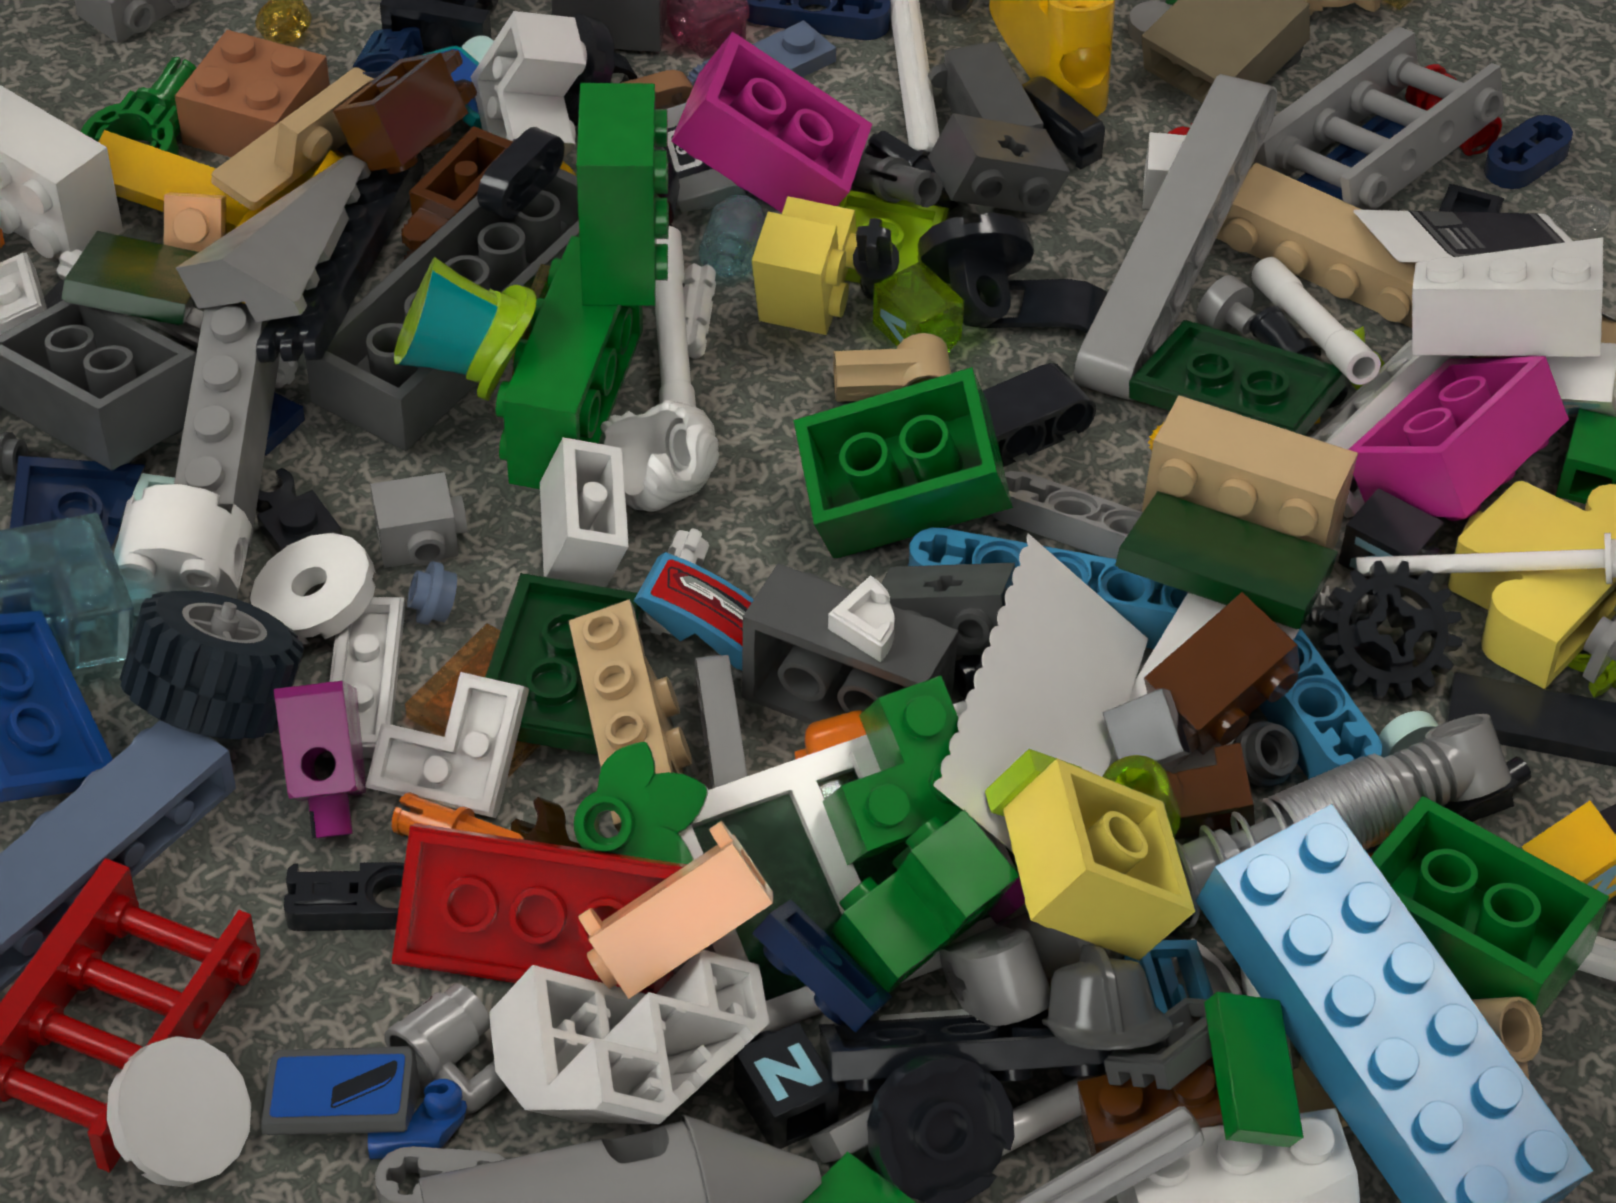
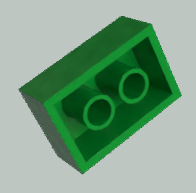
[576,83,669,306]
[793,367,1013,558]
[1370,796,1609,1018]

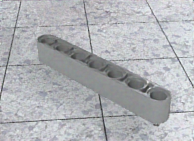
[1074,74,1277,401]

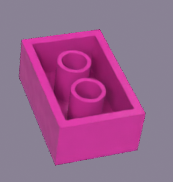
[671,31,872,214]
[1348,356,1569,521]

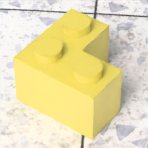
[751,196,857,335]

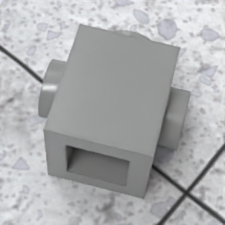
[370,472,468,568]

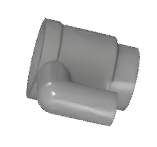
[384,983,506,1114]

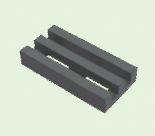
[1104,998,1212,1090]

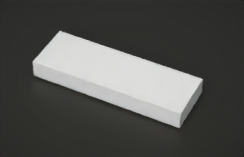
[322,597,405,758]

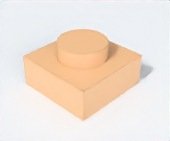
[164,192,226,252]

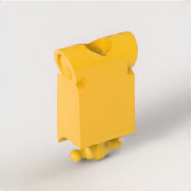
[989,0,1115,117]

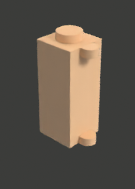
[578,821,773,999]

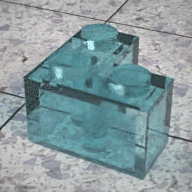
[0,513,134,670]

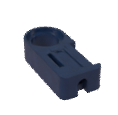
[353,27,424,78]

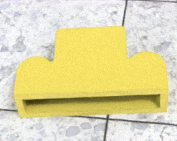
[1448,481,1616,689]

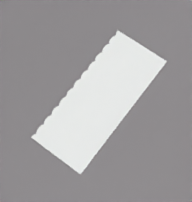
[933,533,1148,852]

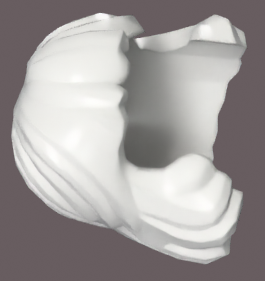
[600,400,720,512]

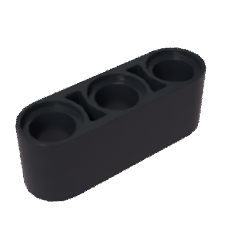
[983,363,1096,467]

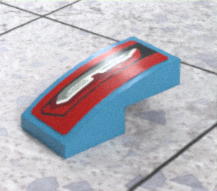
[634,552,754,670]

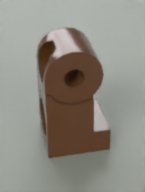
[1127,743,1255,839]

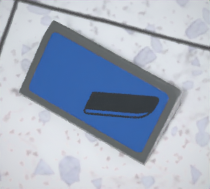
[261,1046,421,1135]

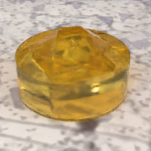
[255,0,312,45]

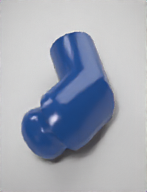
[368,1079,467,1160]

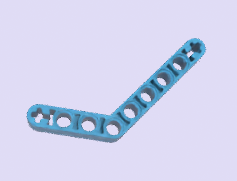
[908,527,1382,779]

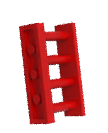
[0,858,260,1173]

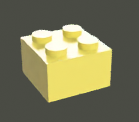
[1003,759,1196,960]

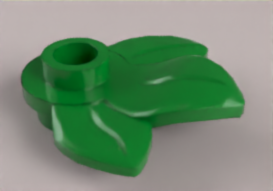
[574,742,708,864]

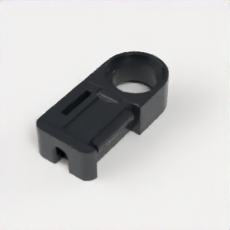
[1022,76,1105,170]
[284,862,405,931]

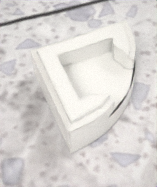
[828,575,895,662]

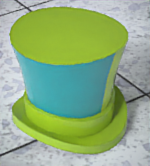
[394,257,537,401]

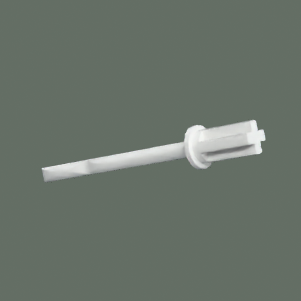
[1356,533,1616,584]

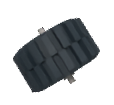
[120,590,304,739]

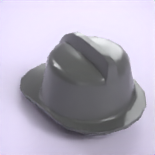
[1042,944,1173,1050]

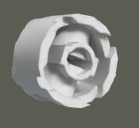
[110,484,252,616]

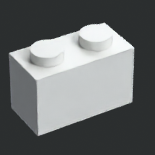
[540,437,629,587]

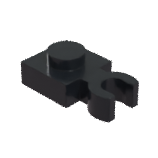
[256,468,342,553]

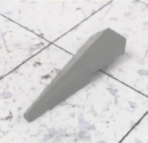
[176,154,371,322]

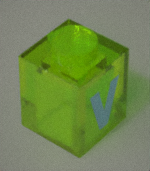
[873,261,964,352]

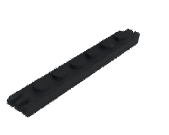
[256,153,424,363]

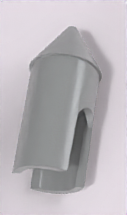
[419,1115,821,1203]

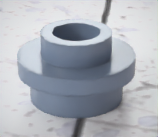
[407,561,457,625]

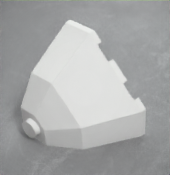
[489,950,770,1125]

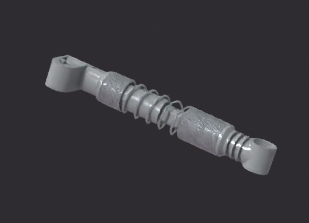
[940,714,1511,1026]

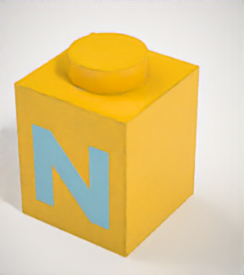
[1521,800,1616,900]

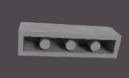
[174,304,280,547]

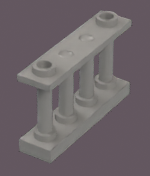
[1252,26,1504,210]

